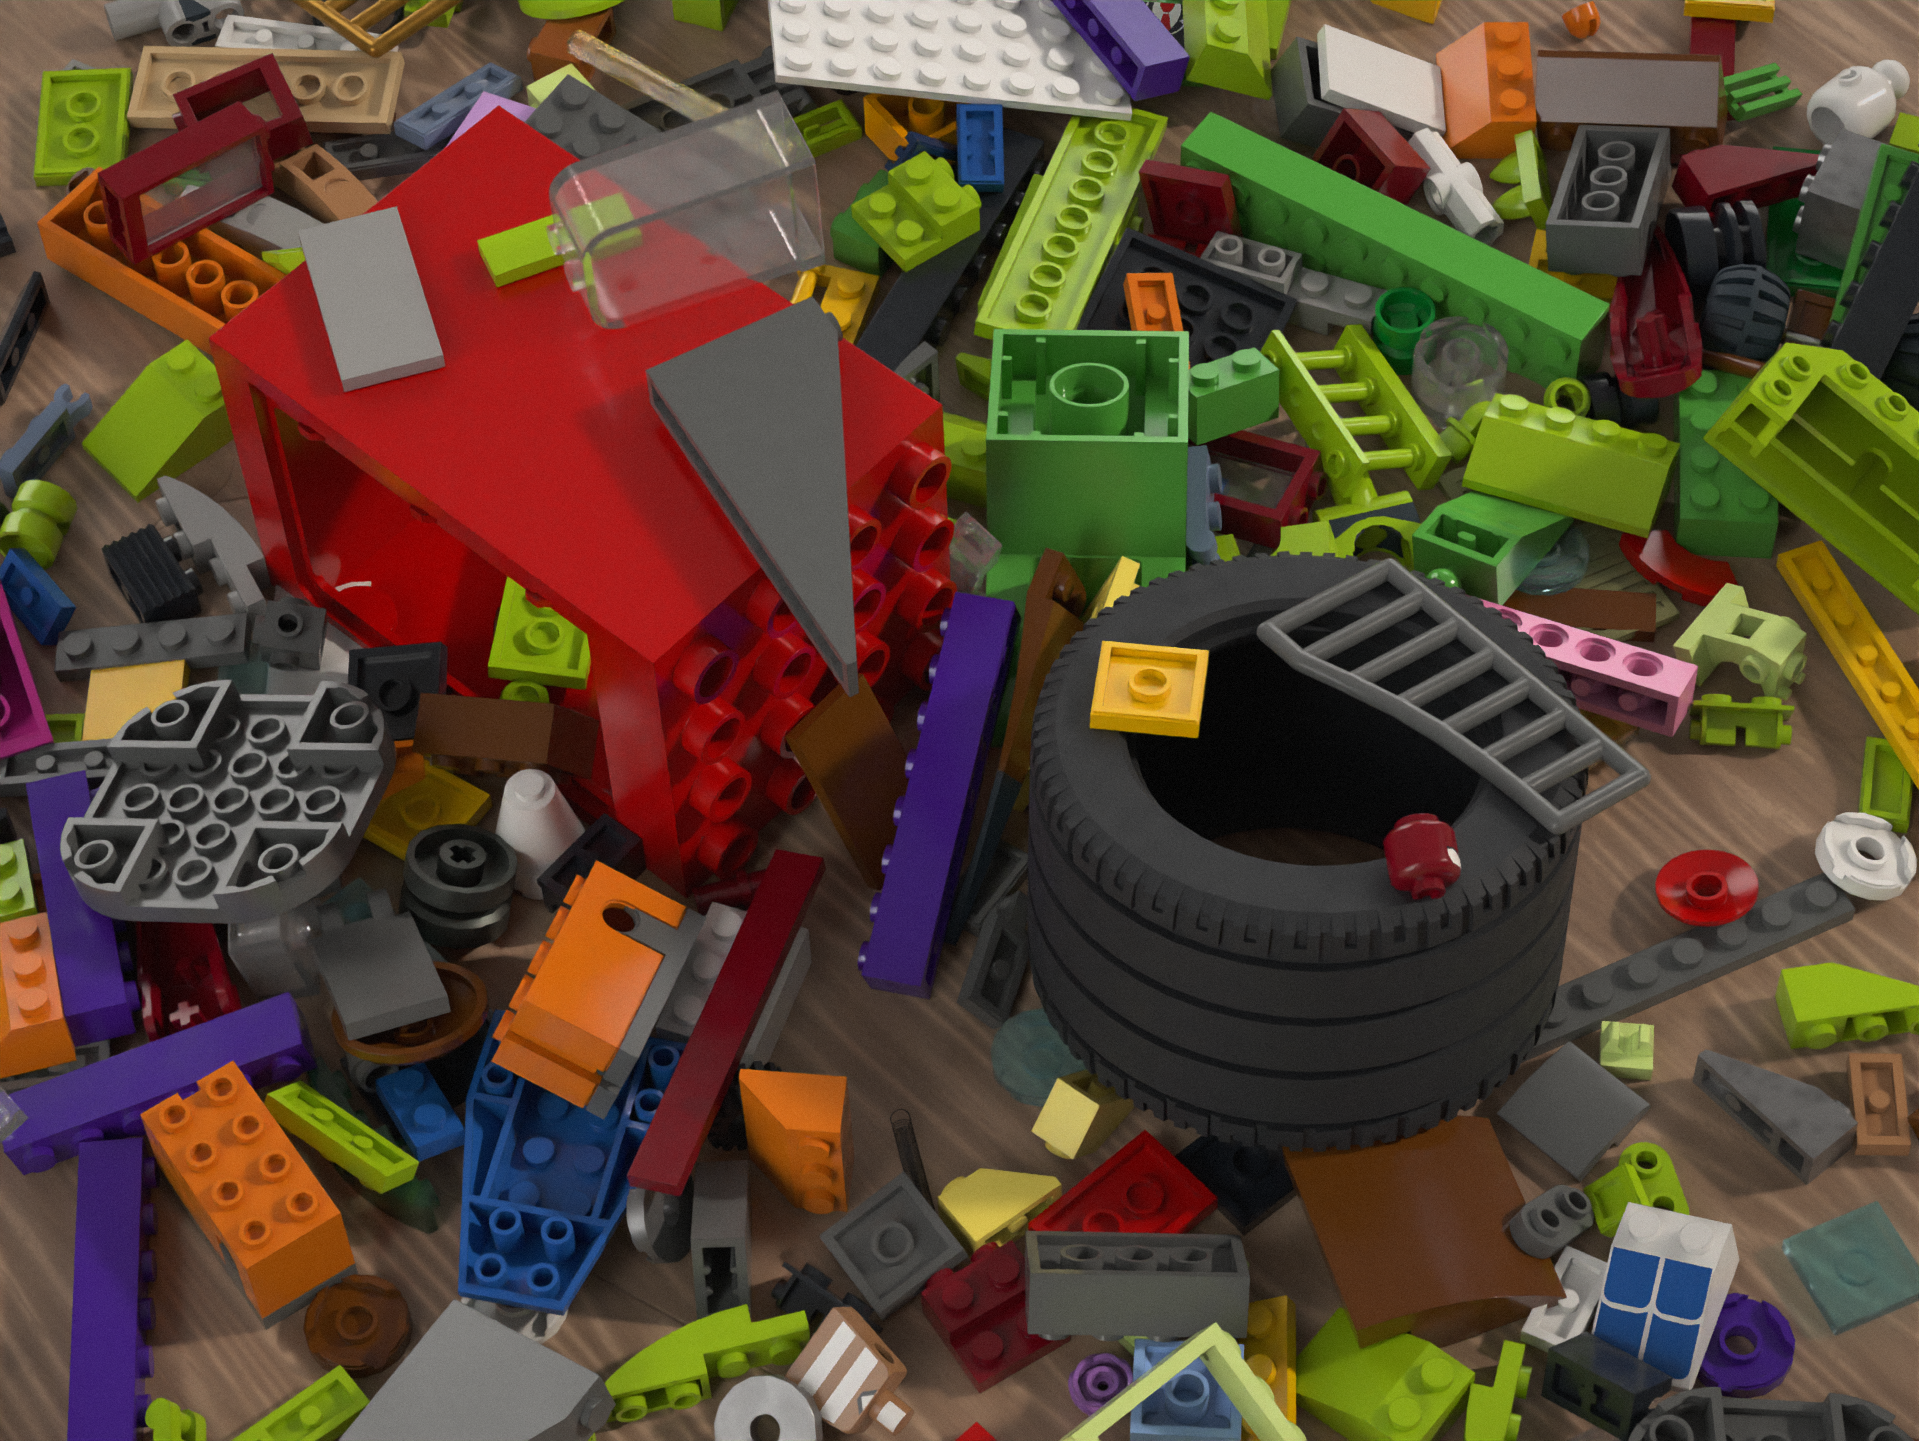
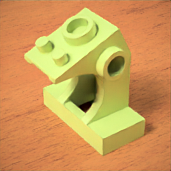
[1673,583,1807,700]

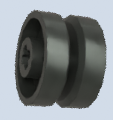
[398,824,518,949]

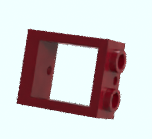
[172,53,313,178]

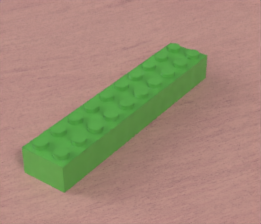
[1180,112,1610,389]

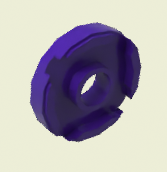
[1697,1293,1795,1398]

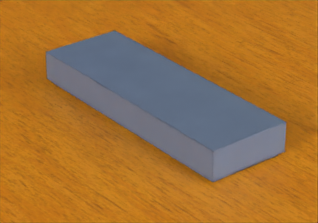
[393,62,523,150]

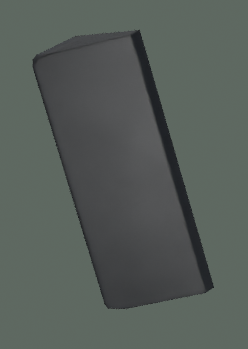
[0,271,50,406]

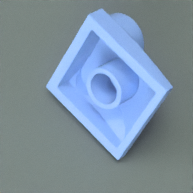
[1130,1339,1244,1441]

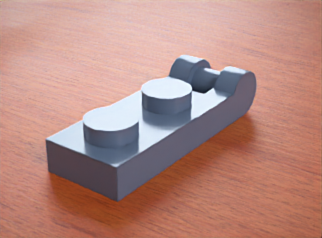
[1186,445,1222,566]

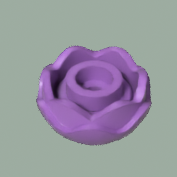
[1068,1353,1133,1416]

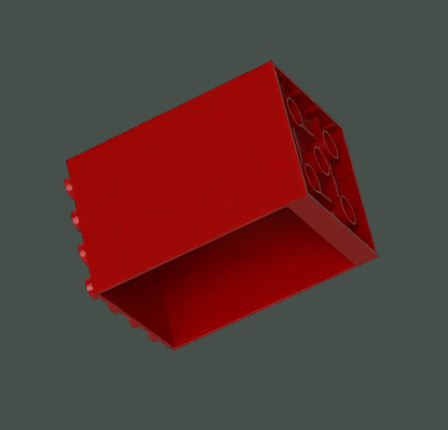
[210,104,958,898]

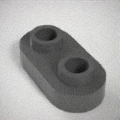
[1510,1185,1594,1259]

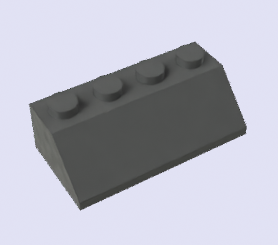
[1025,1231,1250,1342]

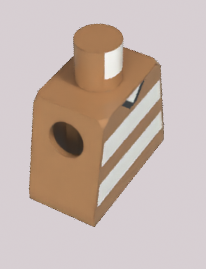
[784,1307,914,1436]

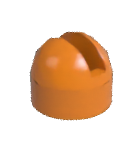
[1561,1,1601,39]

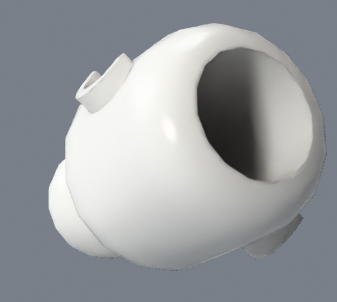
[1807,59,1910,145]

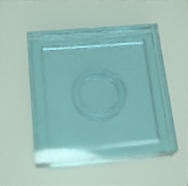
[1781,1201,1919,1336]

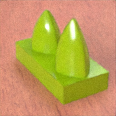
[1489,129,1553,229]

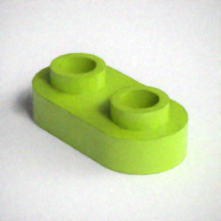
[1618,1142,1689,1215]

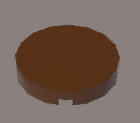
[303,1274,413,1378]

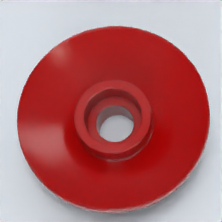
[1655,849,1759,927]

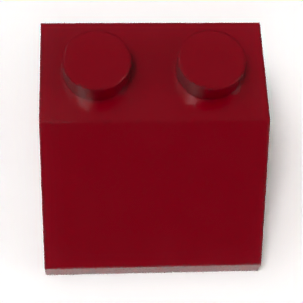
[1311,108,1431,205]

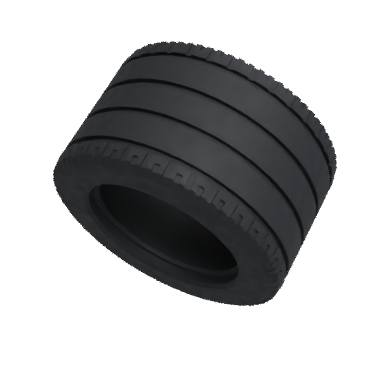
[1027,551,1589,1152]

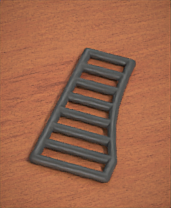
[1257,558,1651,835]

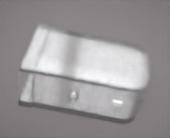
[546,90,826,329]

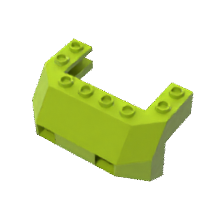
[1702,342,1919,615]

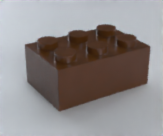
[412,693,599,786]

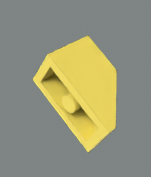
[1031,1070,1134,1159]
[938,1168,1062,1259]

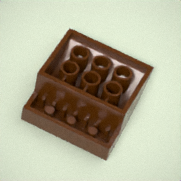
[1282,1115,1567,1349]

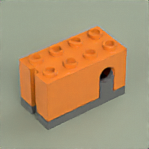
[491,860,707,1119]
[140,1061,358,1330]

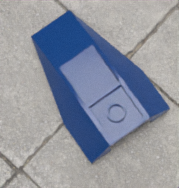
[458,1009,687,1316]

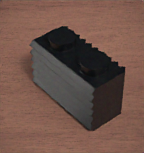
[101,524,204,623]

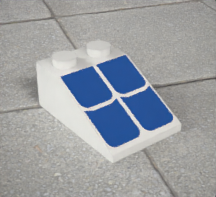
[1591,1202,1740,1393]

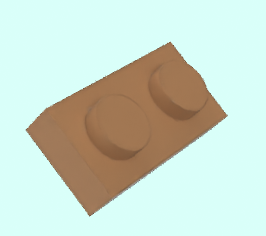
[1846,1053,1911,1156]

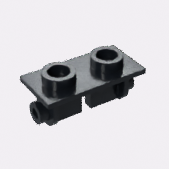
[771,1262,883,1333]

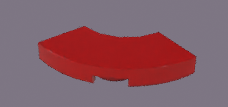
[1618,530,1739,607]

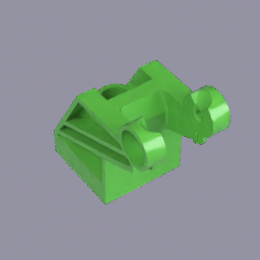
[986,329,1189,748]

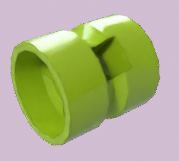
[0,480,78,570]

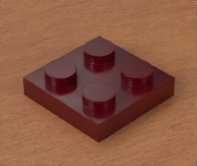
[1138,159,1244,245]

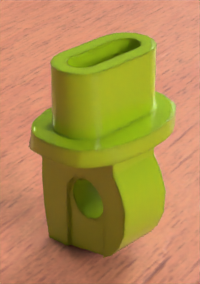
[1439,399,1491,464]

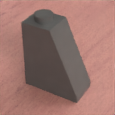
[691,1160,752,1320]

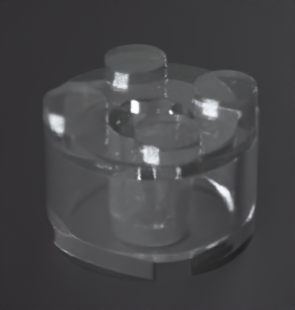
[1410,316,1509,429]

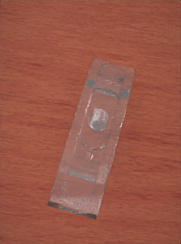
[950,512,1002,597]

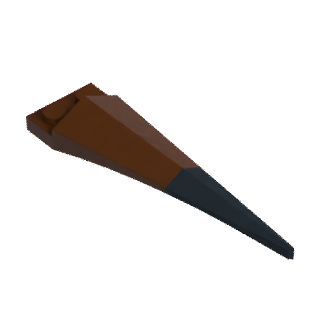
[944,548,1086,946]

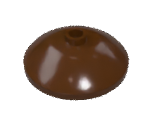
[331,961,489,1066]

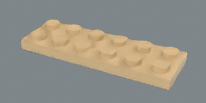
[127,46,405,134]

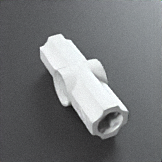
[1408,128,1504,246]

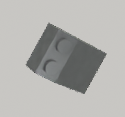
[1271,37,1414,148]

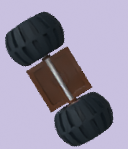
[1699,264,1919,412]

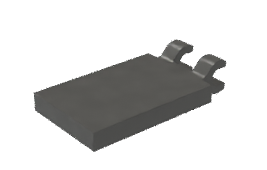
[310,888,451,1041]

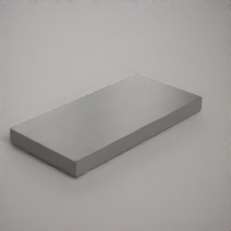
[298,206,446,392]

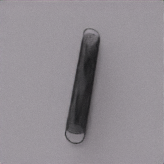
[890,1109,935,1211]

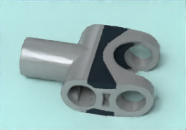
[104,0,244,47]

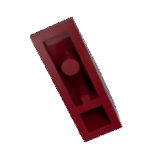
[1672,145,1820,222]

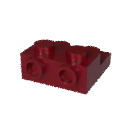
[921,1240,1071,1394]

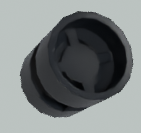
[1577,371,1659,429]

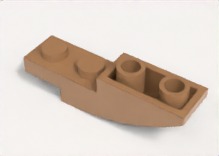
[272,144,378,224]

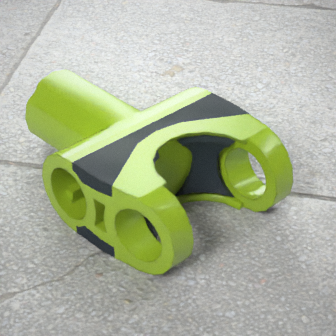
[1312,470,1421,572]

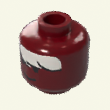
[1384,813,1461,900]

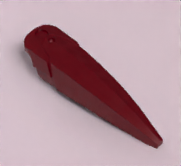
[1609,224,1702,398]
[136,921,242,1043]

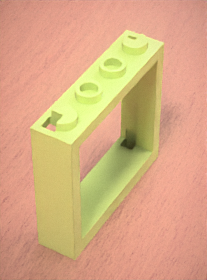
[1059,1322,1307,1441]

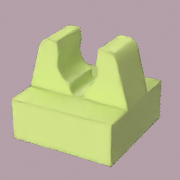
[1599,1021,1654,1080]

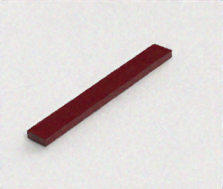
[627,849,826,1196]

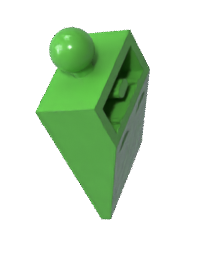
[1412,490,1574,605]

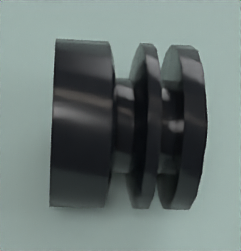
[1664,199,1767,304]

